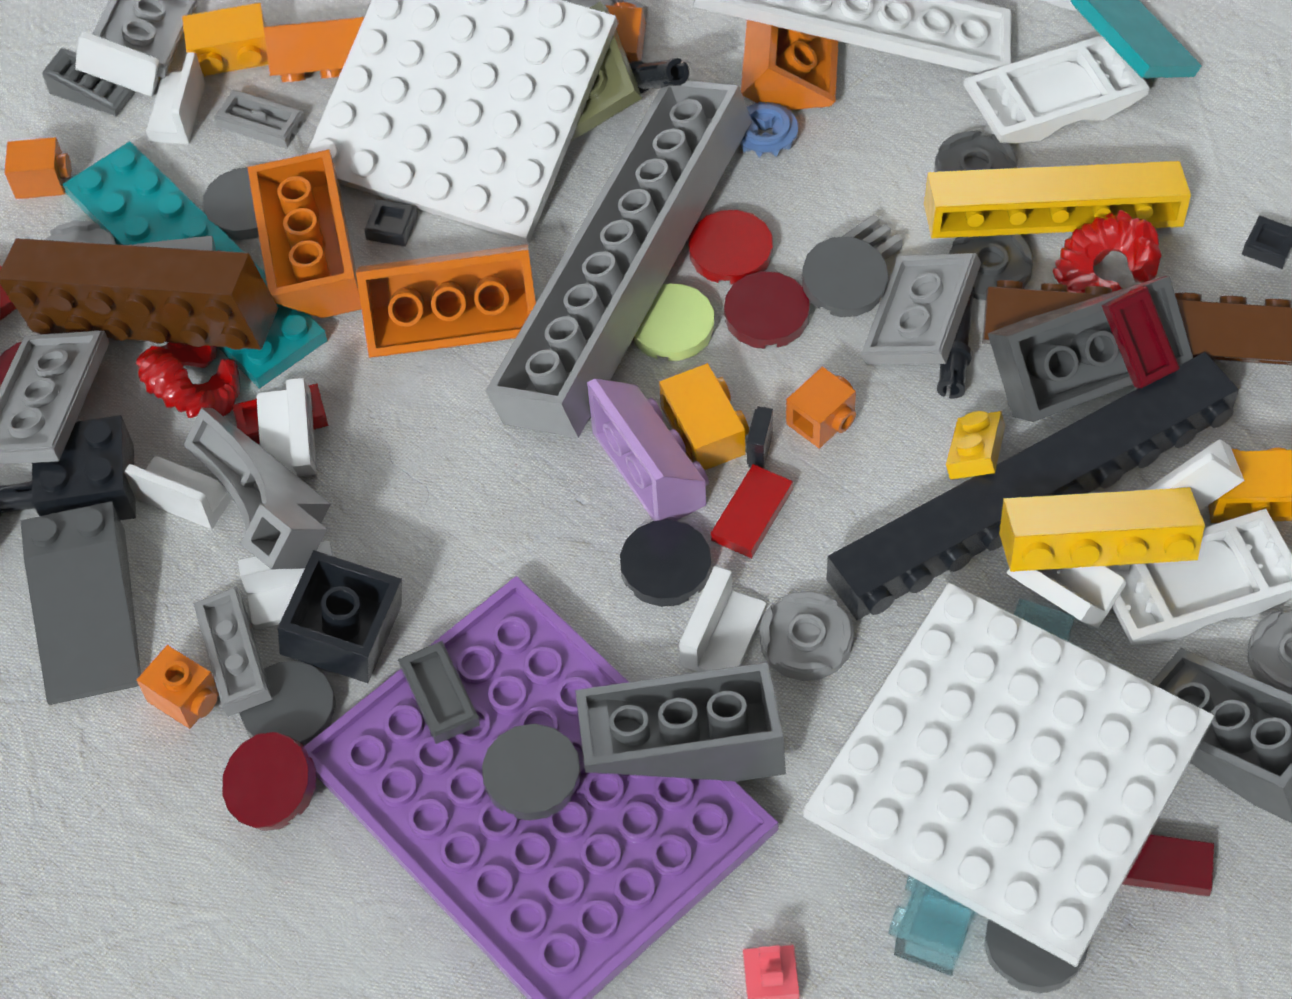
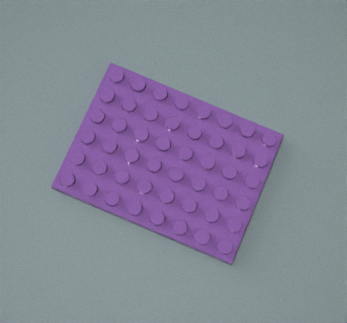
[304,576,778,999]

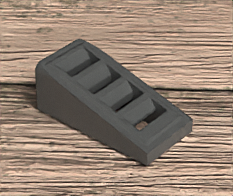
[42,48,135,116]

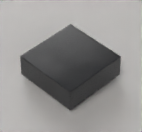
[364,199,418,247]
[1242,215,1292,269]
[747,406,773,468]

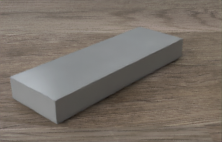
[193,586,273,717]

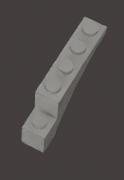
[183,408,331,570]

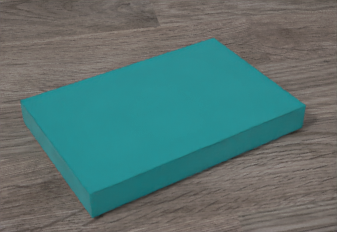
[1071,0,1202,78]

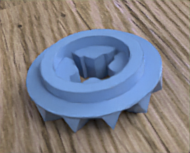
[740,102,798,158]

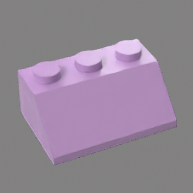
[587,379,709,521]

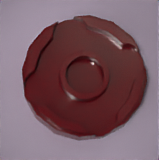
[724,271,810,349]
[222,732,316,831]

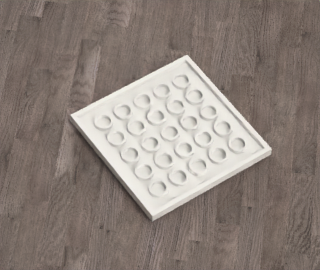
[306,0,618,244]
[803,583,1214,967]

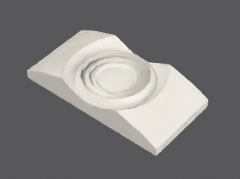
[964,35,1149,143]
[1106,509,1292,645]

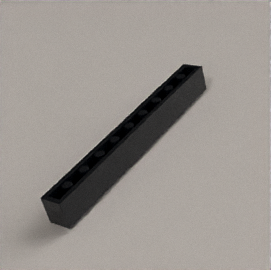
[826,352,1239,620]

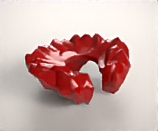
[1053,210,1162,293]
[136,342,240,418]

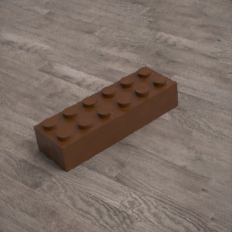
[0,238,278,350]

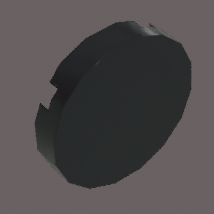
[620,520,712,607]

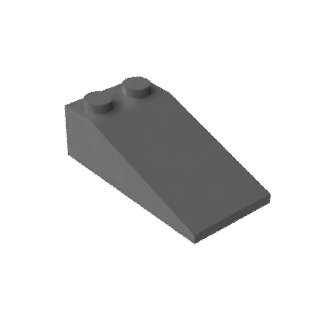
[988,276,1193,422]
[20,502,141,705]
[1150,648,1292,823]
[575,662,786,781]

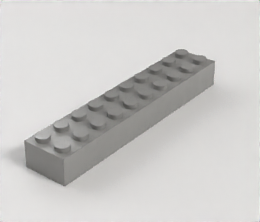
[485,81,752,438]

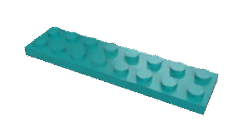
[63,141,328,389]

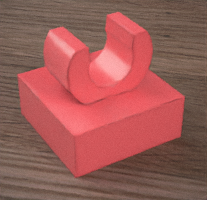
[743,945,799,999]

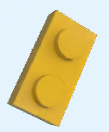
[946,411,1006,480]

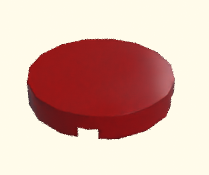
[689,210,773,285]

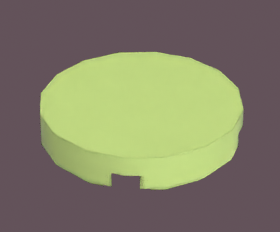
[633,284,714,361]

